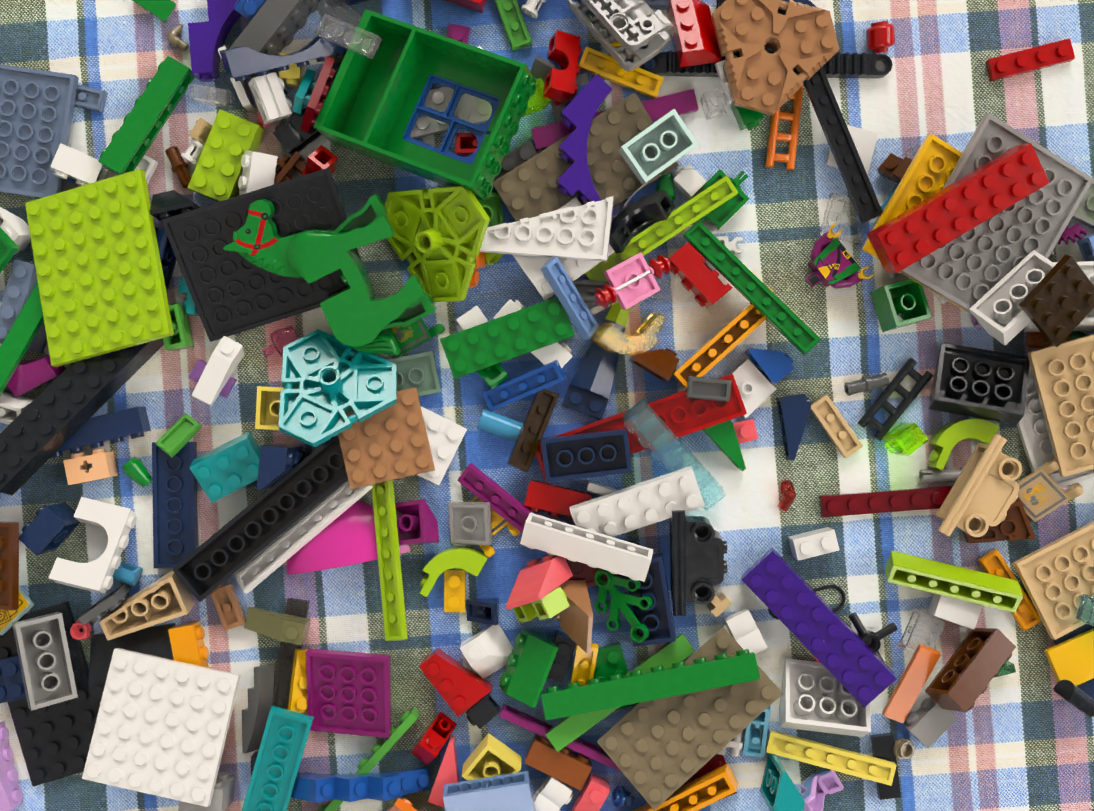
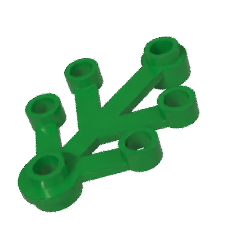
[594,568,653,643]

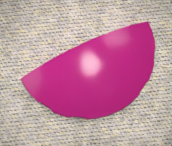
[287,501,411,575]

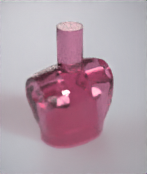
[262,325,300,357]

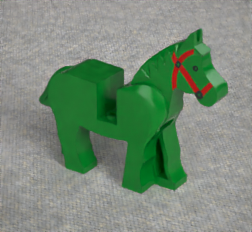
[223,193,437,356]

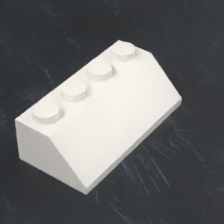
[969,250,1056,345]

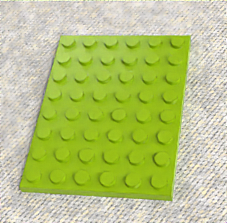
[25,169,174,367]

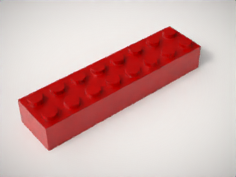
[867,143,1050,273]

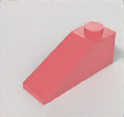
[428,736,460,808]
[570,772,610,811]

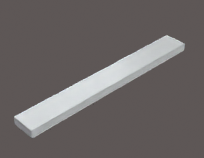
[235,480,373,594]

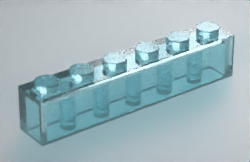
[623,399,726,511]

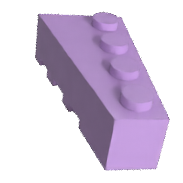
[0,721,23,811]

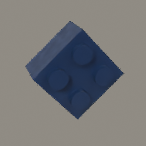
[19,502,81,555]

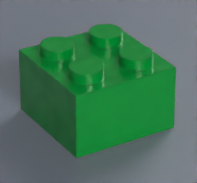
[870,279,932,332]

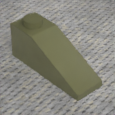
[244,606,311,645]

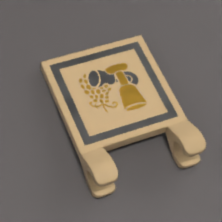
[1016,457,1083,522]

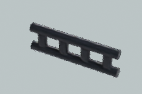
[858,358,933,441]

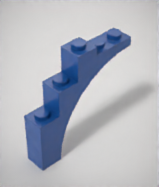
[291,767,430,803]

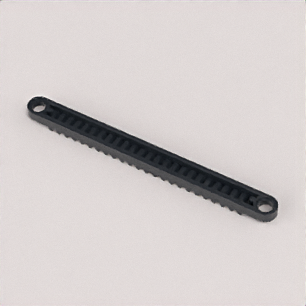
[640,51,893,78]

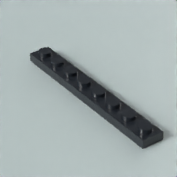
[803,67,883,223]

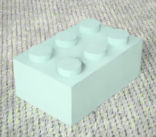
[618,109,699,185]

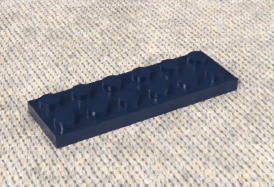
[152,442,198,569]

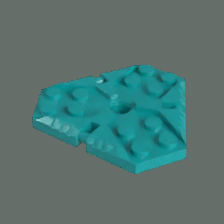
[278,329,397,447]

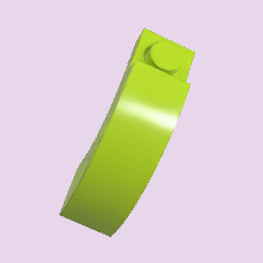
[928,419,999,470]
[419,546,488,597]

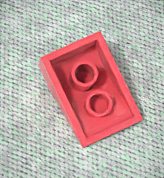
[506,554,573,610]

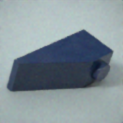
[776,394,811,460]

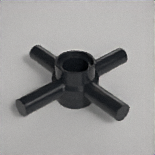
[848,612,898,663]

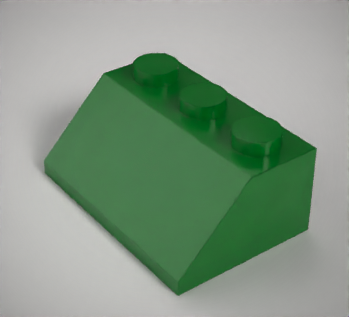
[499,627,558,708]

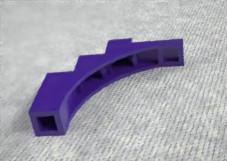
[556,74,615,216]

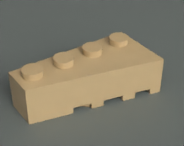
[99,570,195,641]

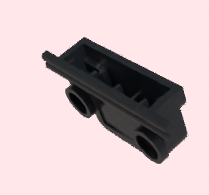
[670,510,727,616]

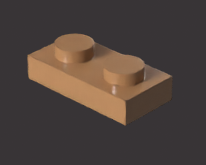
[211,583,246,631]

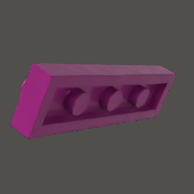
[457,463,532,533]

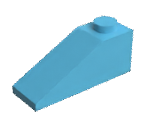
[743,706,770,758]

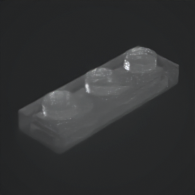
[315,14,382,59]

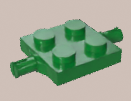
[689,169,749,230]

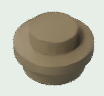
[893,738,914,760]

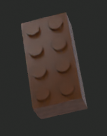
[925,628,1016,713]

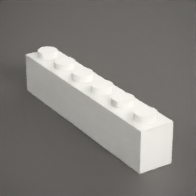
[520,513,654,582]

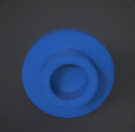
[611,786,635,808]

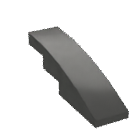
[242,664,274,754]

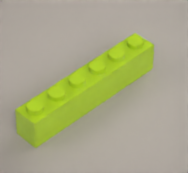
[885,550,1023,613]

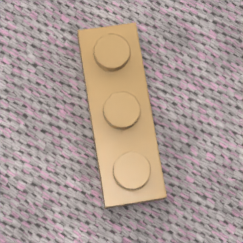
[810,394,863,458]

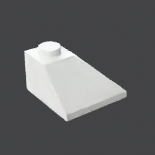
[460,623,514,679]

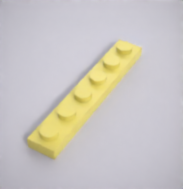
[765,730,897,786]

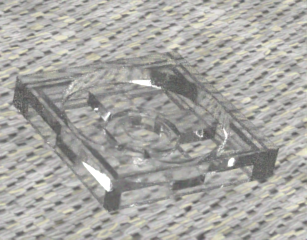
[819,193,867,245]

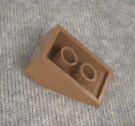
[555,580,593,653]

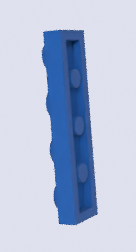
[482,360,566,412]

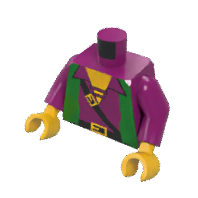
[805,223,875,289]

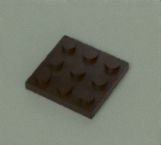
[1019,254,1094,347]

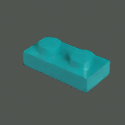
[292,69,317,115]

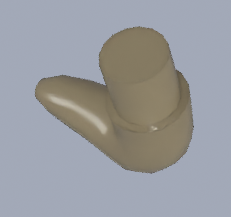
[167,24,189,52]

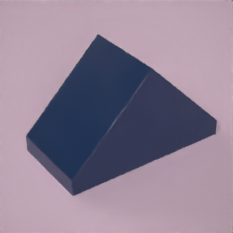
[466,598,499,625]

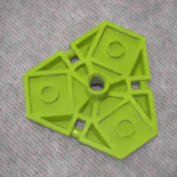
[385,186,490,302]

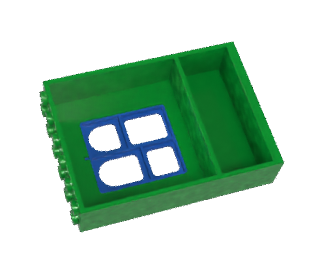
[314,9,537,201]

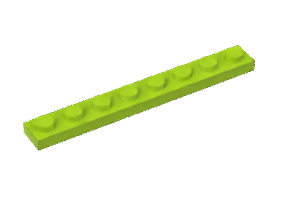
[586,175,738,281]
[372,480,408,641]

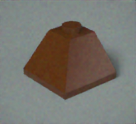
[629,348,679,382]

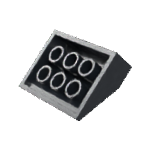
[929,343,1030,425]
[88,623,175,703]

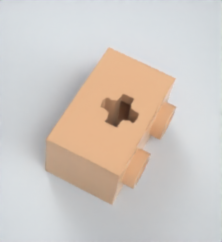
[63,448,118,485]

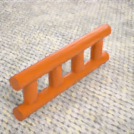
[765,86,804,170]

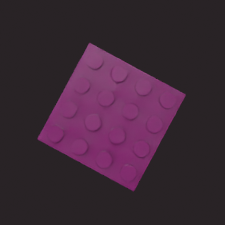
[306,648,392,738]

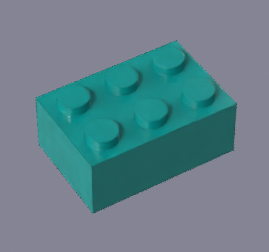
[189,431,261,503]

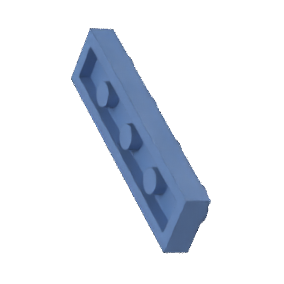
[541,256,599,340]

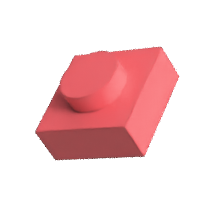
[733,419,758,444]

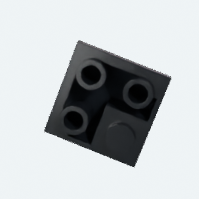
[150,190,200,221]

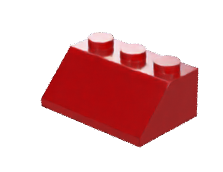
[667,0,722,67]

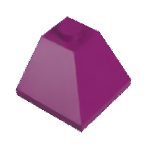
[395,499,439,546]

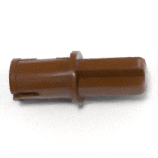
[165,146,191,188]

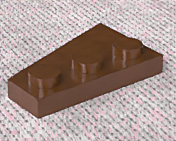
[962,499,1036,543]

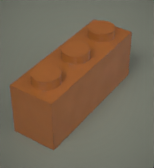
[524,734,592,791]

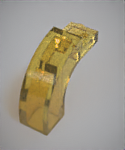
[591,313,666,355]

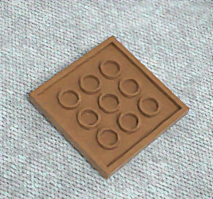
[338,387,435,490]

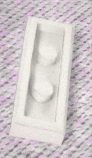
[218,46,256,112]

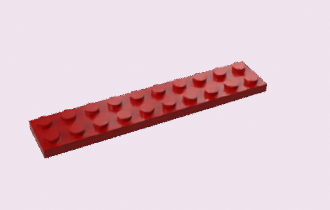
[536,373,747,484]

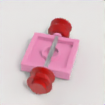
[594,252,671,310]

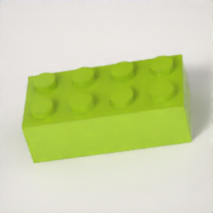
[187,109,266,202]

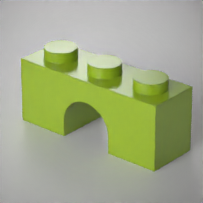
[512,586,570,623]

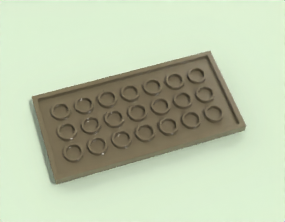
[492,93,679,222]
[597,627,783,810]

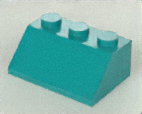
[760,753,805,811]

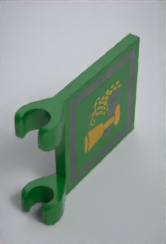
[382,318,445,358]

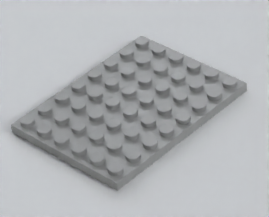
[900,113,1094,314]

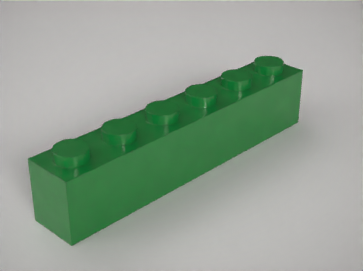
[98,56,195,175]

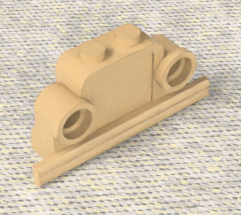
[935,433,1022,537]

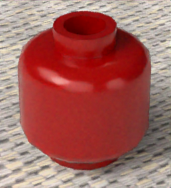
[866,20,895,54]

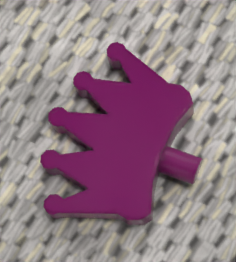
[1057,224,1087,245]

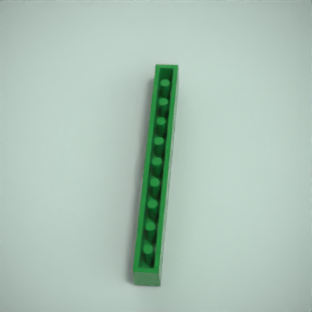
[541,649,760,721]

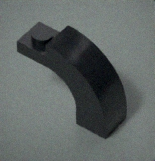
[609,190,675,254]

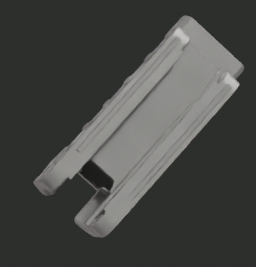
[568,0,674,71]

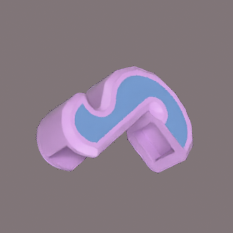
[801,769,844,811]

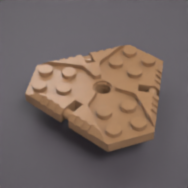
[711,0,840,116]

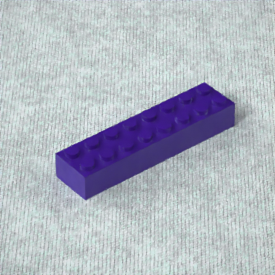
[741,548,896,707]

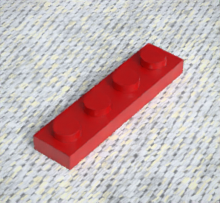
[985,38,1075,82]

